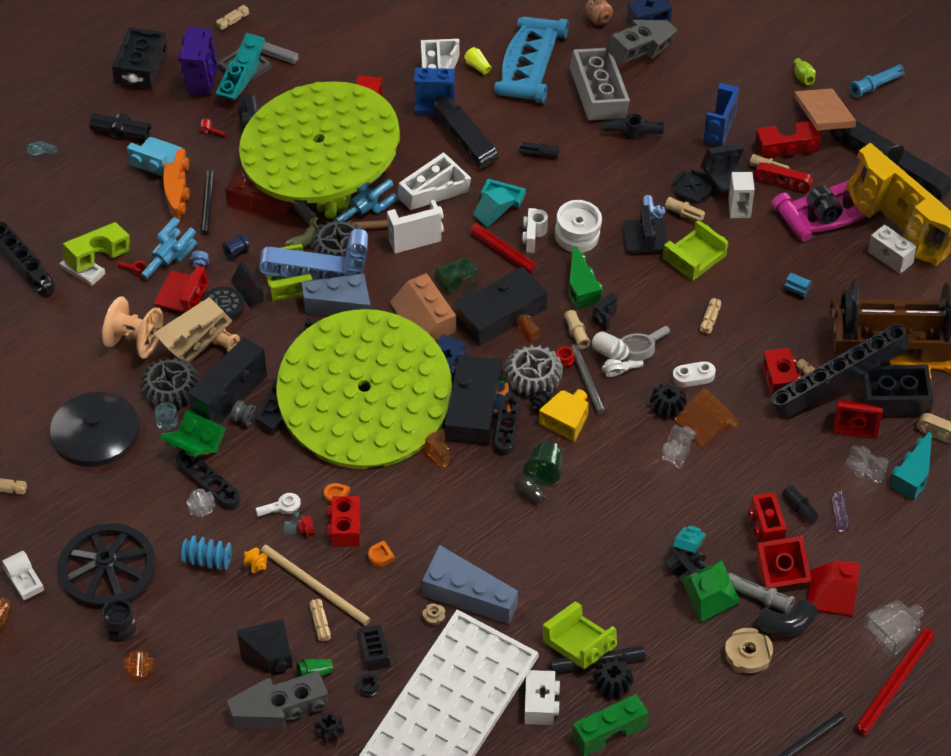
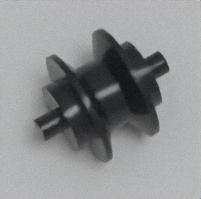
[530,389,552,412]

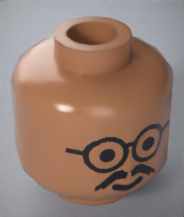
[585,0,613,25]

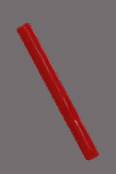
[855,628,935,735]

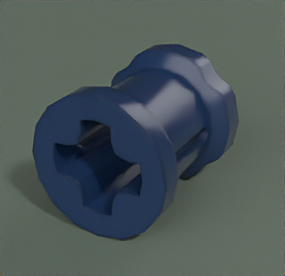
[222,234,250,259]

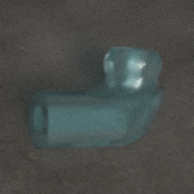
[27,141,58,156]

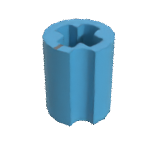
[784,273,812,297]

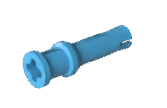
[849,64,905,98]

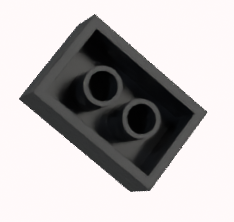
[859,365,934,416]

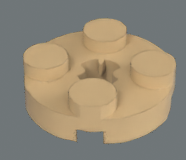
[725,628,773,673]

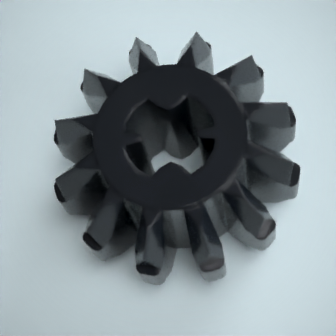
[650,382,687,419]
[593,657,634,699]

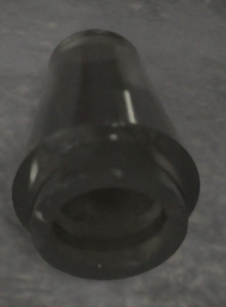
[514,474,547,506]

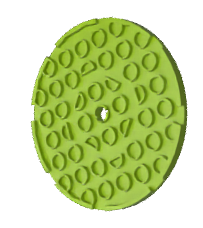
[239,82,400,203]
[277,309,452,469]

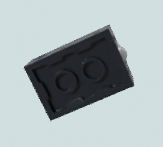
[112,27,168,89]

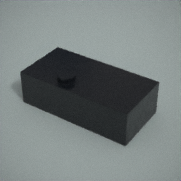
[454,267,548,347]
[188,337,267,425]
[445,355,503,445]

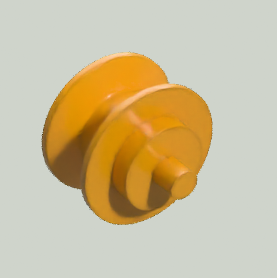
[243,548,267,573]

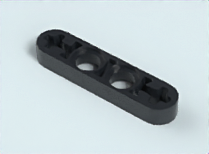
[175,450,240,510]

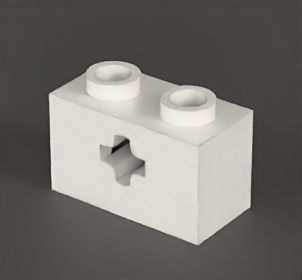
[728,172,755,218]
[868,224,917,274]
[525,670,560,725]

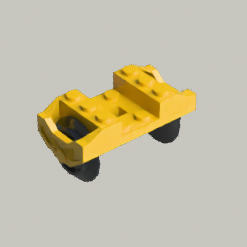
[845,143,951,266]

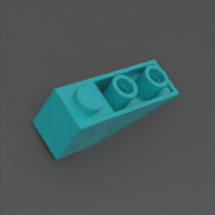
[891,432,932,501]

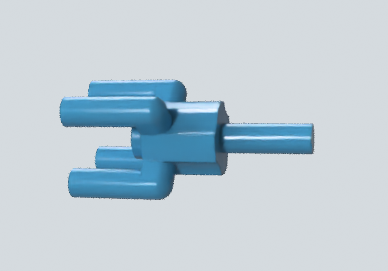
[335,175,398,222]
[141,217,197,280]

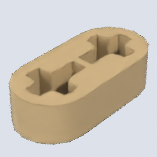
[917,413,951,443]

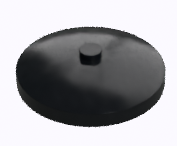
[50,392,139,467]

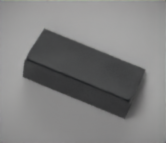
[231,262,264,308]

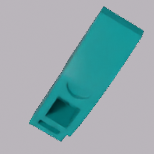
[216,33,265,100]

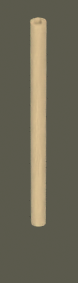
[261,545,370,626]

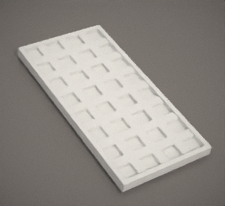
[359,610,539,756]

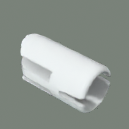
[592,332,629,360]

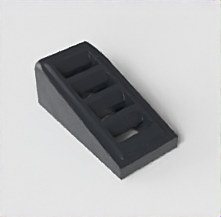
[358,625,390,671]

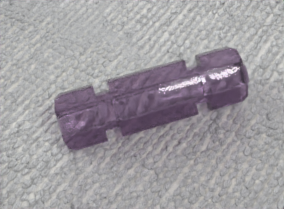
[832,491,850,532]

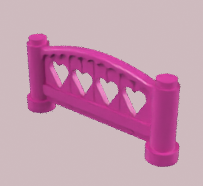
[771,180,867,242]

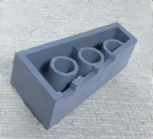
[422,545,518,624]

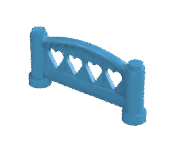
[494,16,569,104]

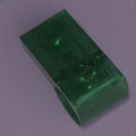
[434,257,479,292]

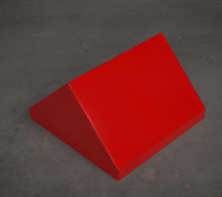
[757,536,812,589]

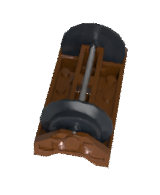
[829,281,951,362]

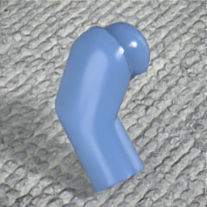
[643,195,665,219]

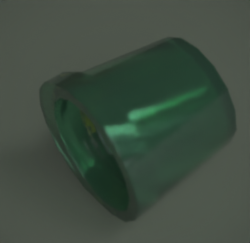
[523,441,564,486]

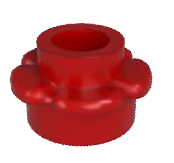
[556,346,575,366]
[297,515,315,537]

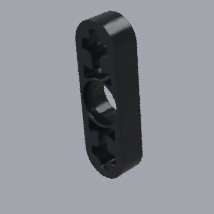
[494,394,520,455]

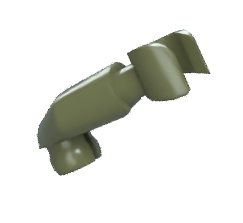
[285,217,322,248]

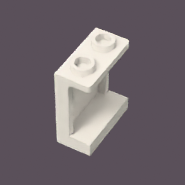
[387,200,444,253]

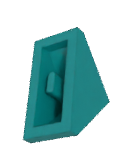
[473,187,516,228]

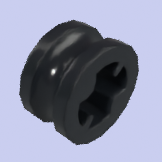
[358,673,379,698]

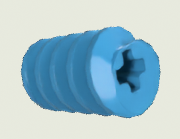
[181,535,232,571]

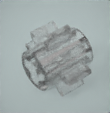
[186,489,216,517]

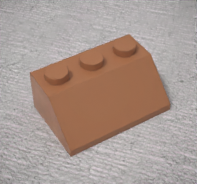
[390,273,456,341]

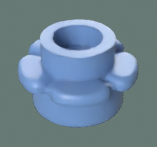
[189,251,209,268]

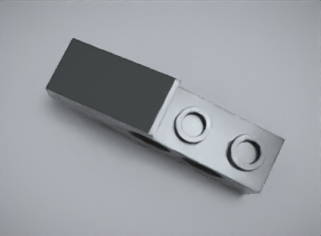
[606,20,678,64]
[227,671,329,730]

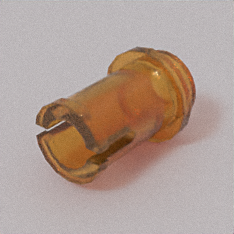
[517,314,542,340]

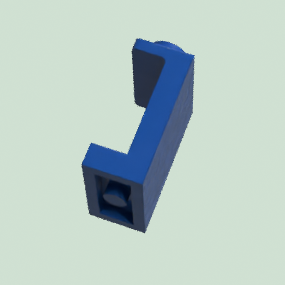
[414,68,455,116]

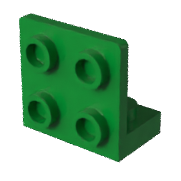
[160,410,226,457]

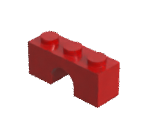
[755,121,821,159]

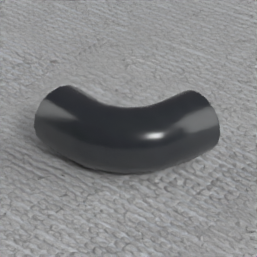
[755,600,818,637]

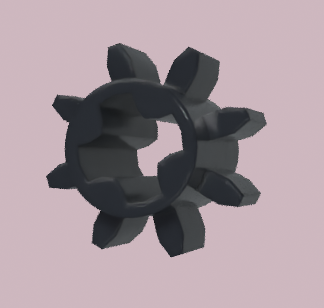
[314,712,345,743]

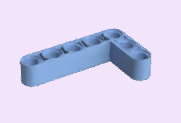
[259,229,368,281]

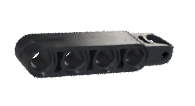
[433,95,499,169]
[0,222,55,296]

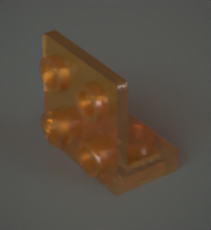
[675,387,741,447]

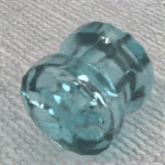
[155,402,178,430]

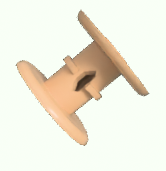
[102,296,163,359]

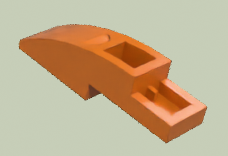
[163,149,190,221]

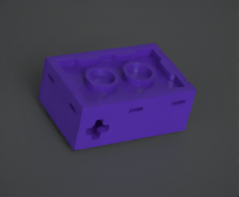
[178,27,218,96]

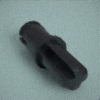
[519,142,560,158]
[782,485,819,523]

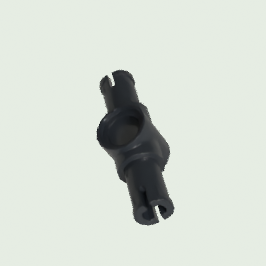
[604,113,664,140]

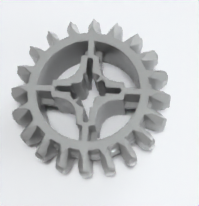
[504,344,563,397]

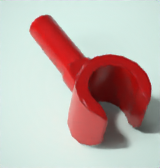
[200,119,227,137]
[118,261,146,277]

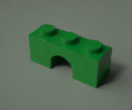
[572,694,648,756]

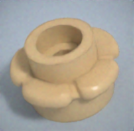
[422,603,445,626]

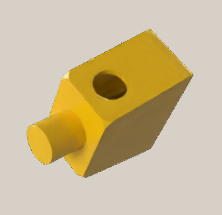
[539,389,588,442]

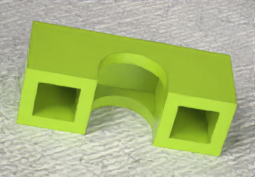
[63,222,129,273]

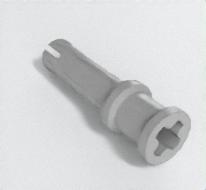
[728,573,795,614]

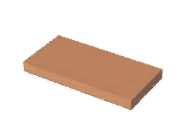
[794,88,856,131]

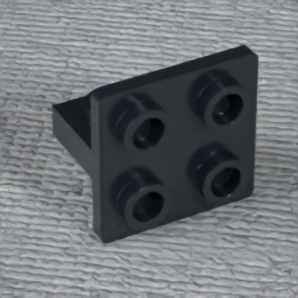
[623,205,668,253]

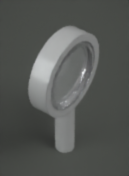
[621,326,670,361]

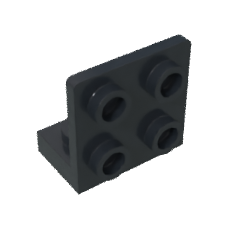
[700,143,744,193]

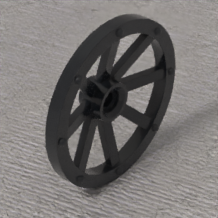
[58,523,156,608]

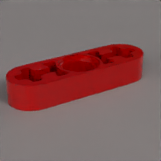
[754,163,813,193]

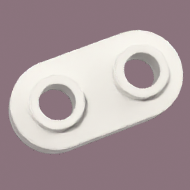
[673,362,716,387]

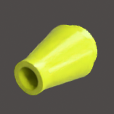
[464,47,492,75]

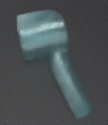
[284,512,300,535]

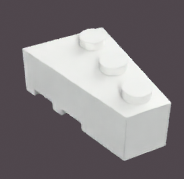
[421,39,460,69]
[397,152,471,210]

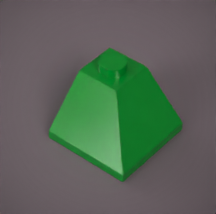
[681,560,740,622]

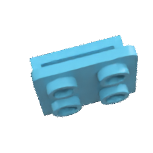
[127,137,182,176]

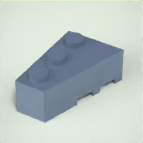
[301,273,371,317]

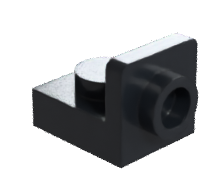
[592,293,618,331]

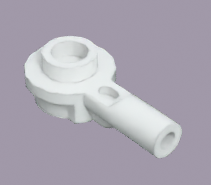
[601,359,643,377]
[256,493,301,516]

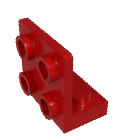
[154,266,209,313]

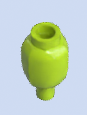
[794,58,816,85]

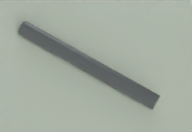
[570,344,606,415]

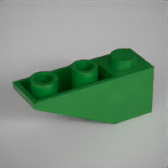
[569,246,603,310]

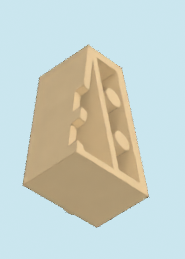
[154,297,232,363]

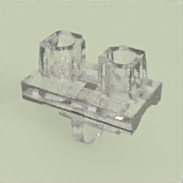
[662,425,696,469]
[845,445,889,484]

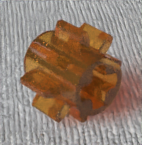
[124,650,154,677]

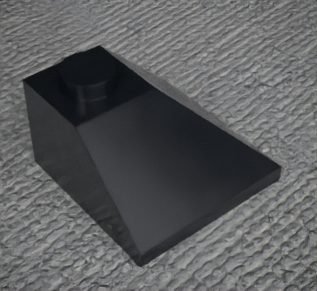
[236,619,293,673]

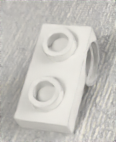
[522,208,548,253]
[2,551,44,601]

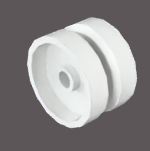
[554,200,602,253]

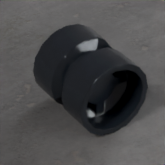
[806,186,843,224]
[102,599,136,642]

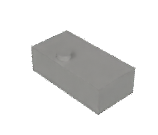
[570,48,630,120]

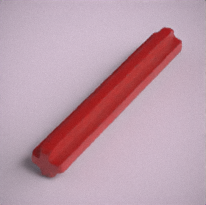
[470,223,536,274]

